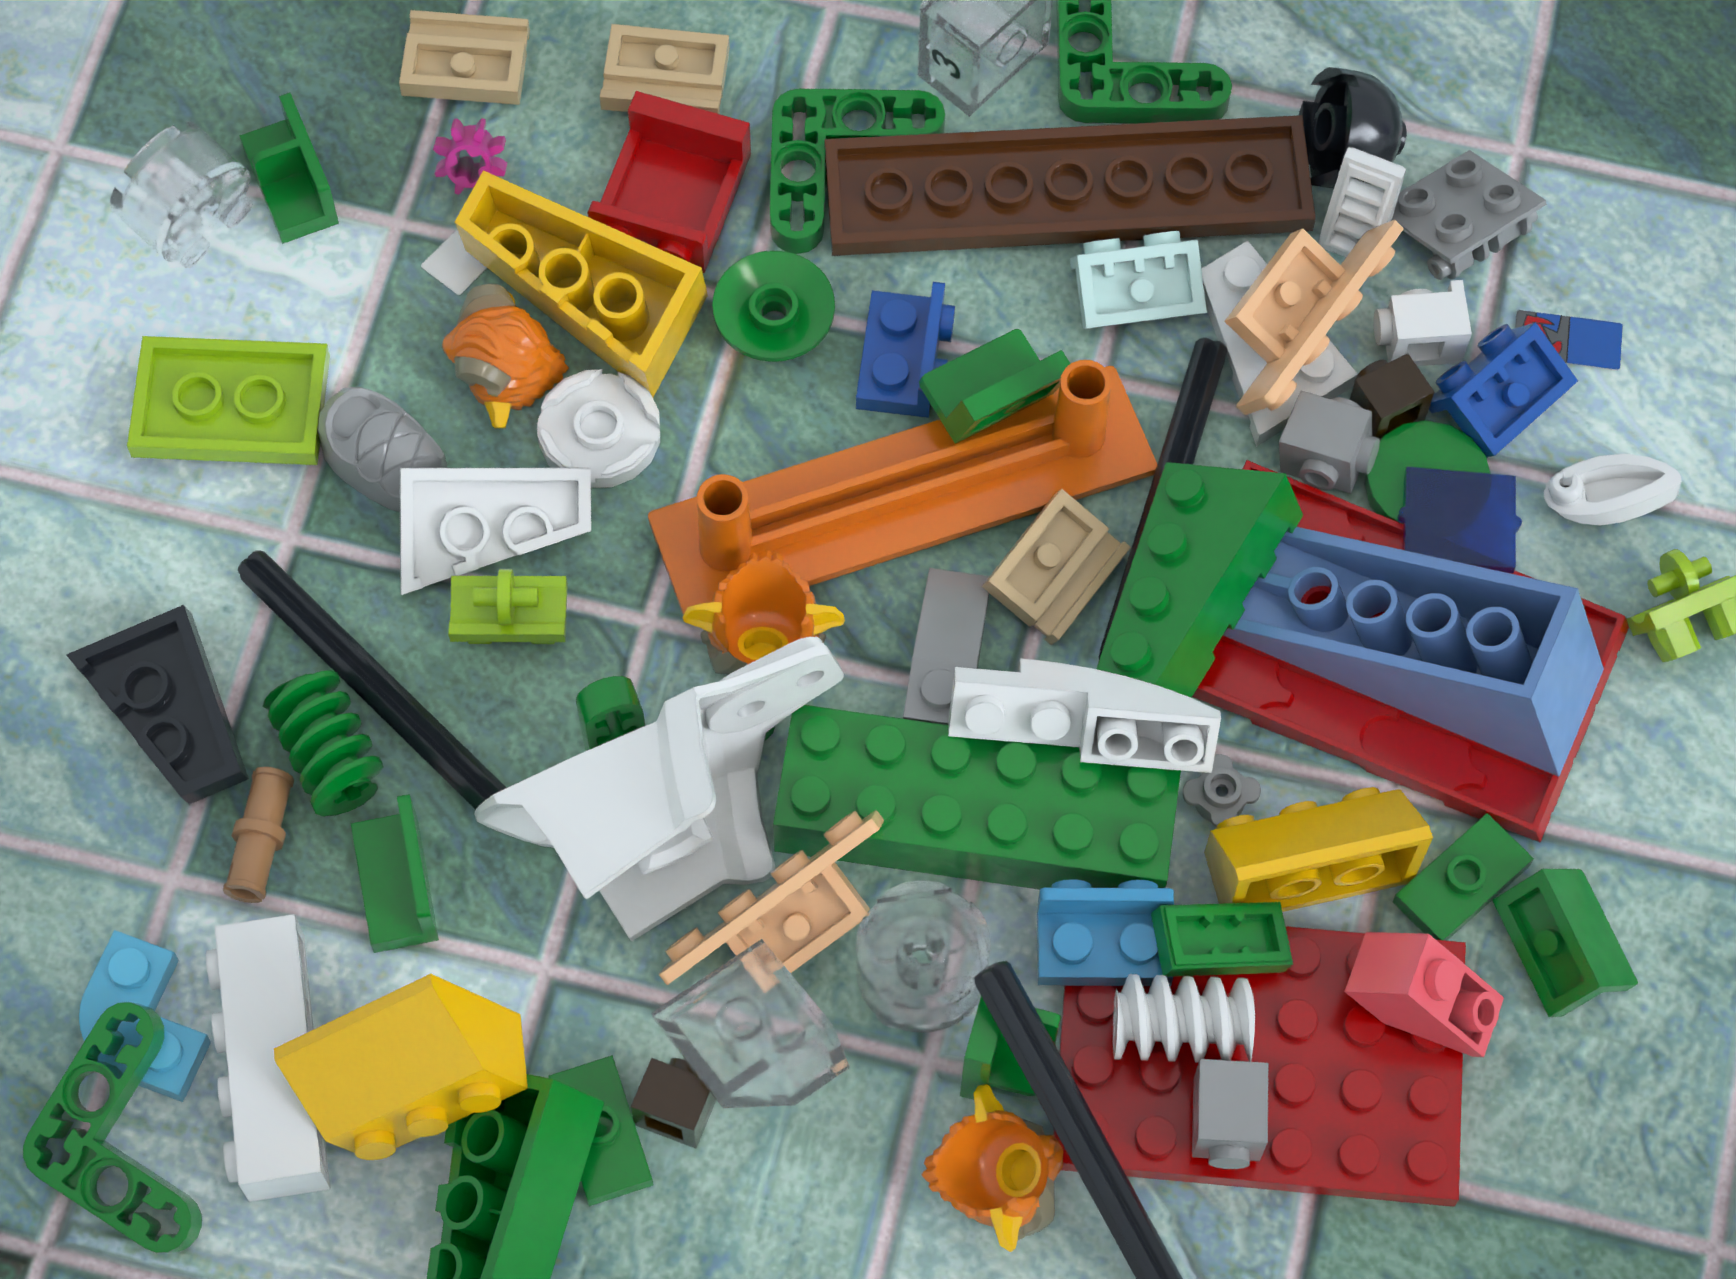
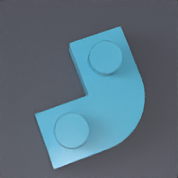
[79,930,211,1102]

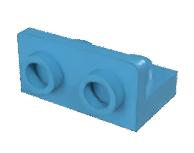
[1037,879,1174,986]

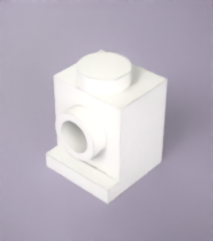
[1374,280,1472,366]

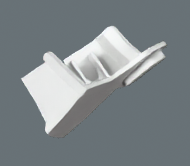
[474,637,844,941]

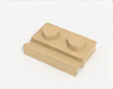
[399,10,530,105]
[600,24,730,114]
[981,489,1131,645]

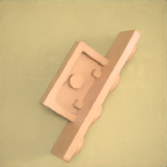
[1224,219,1404,415]
[659,810,884,993]

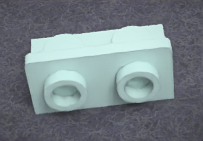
[1070,231,1207,329]

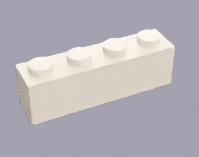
[206,914,330,1202]

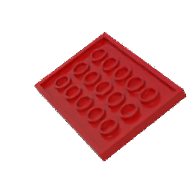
[1053,926,1466,1207]

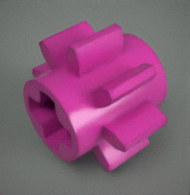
[433,118,507,195]

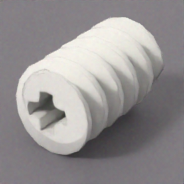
[1113,974,1255,1062]

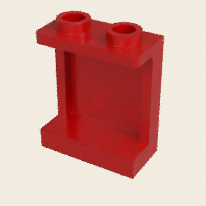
[587,91,751,273]

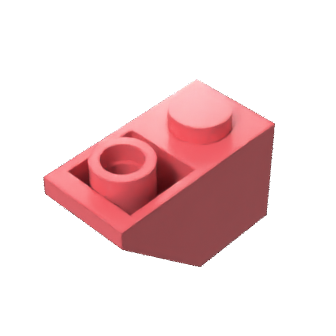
[1344,932,1504,1058]

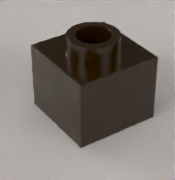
[1349,353,1434,440]
[631,1058,716,1149]

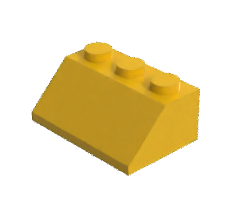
[1204,787,1433,912]
[274,974,528,1160]

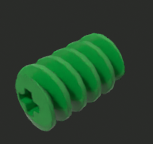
[263,670,383,817]

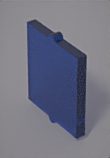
[1397,467,1522,573]

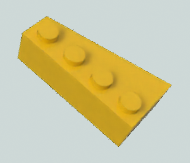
[455,170,708,397]

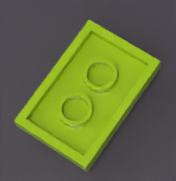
[127,336,330,465]

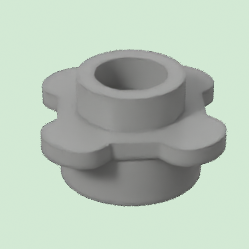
[1183,754,1261,827]

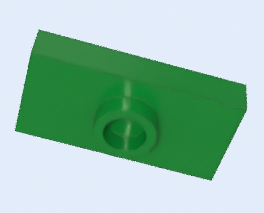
[1392,813,1534,941]
[1151,902,1293,977]
[548,1055,654,1206]

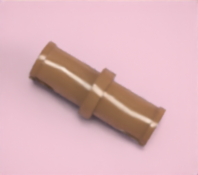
[223,767,294,903]

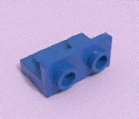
[856,282,955,418]
[1429,322,1578,458]

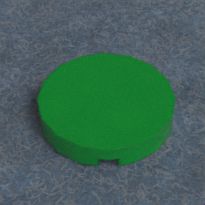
[1364,420,1492,540]

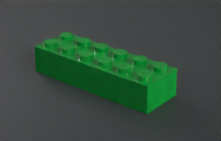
[773,705,1181,890]

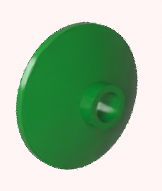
[712,250,835,362]

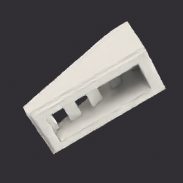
[1319,147,1406,257]

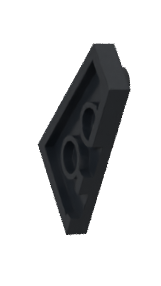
[66,605,249,805]

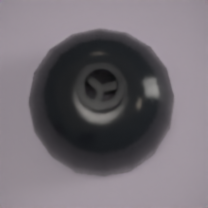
[1299,67,1407,189]

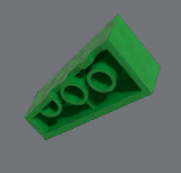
[1096,462,1303,698]
[426,1074,605,1279]

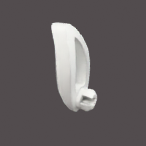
[1544,454,1681,526]

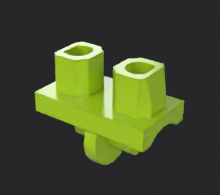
[1627,549,1736,662]
[448,569,568,644]

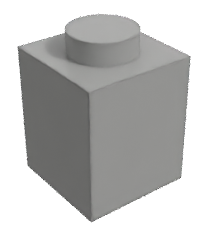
[1192,1059,1269,1169]

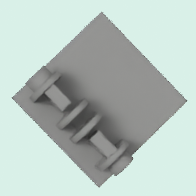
[1392,150,1547,280]

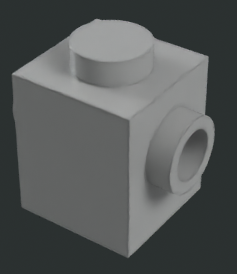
[1279,390,1380,494]

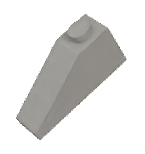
[903,568,989,725]

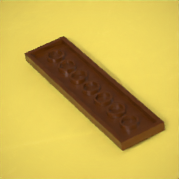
[825,115,1316,256]

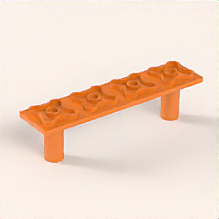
[648,360,1157,615]

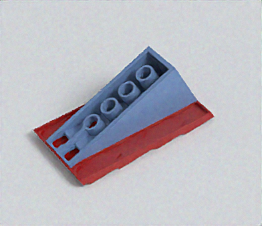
[1192,460,1629,843]

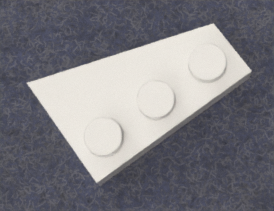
[1201,241,1358,447]
[400,468,591,595]

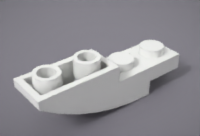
[948,658,1221,773]

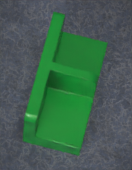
[239,92,339,244]
[960,996,1061,1100]

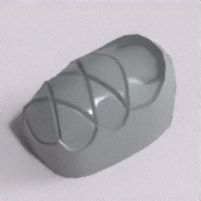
[318,387,448,512]

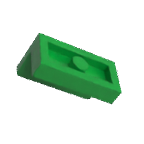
[919,329,1070,444]
[351,794,439,953]
[1492,869,1638,1017]

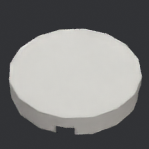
[537,369,660,488]

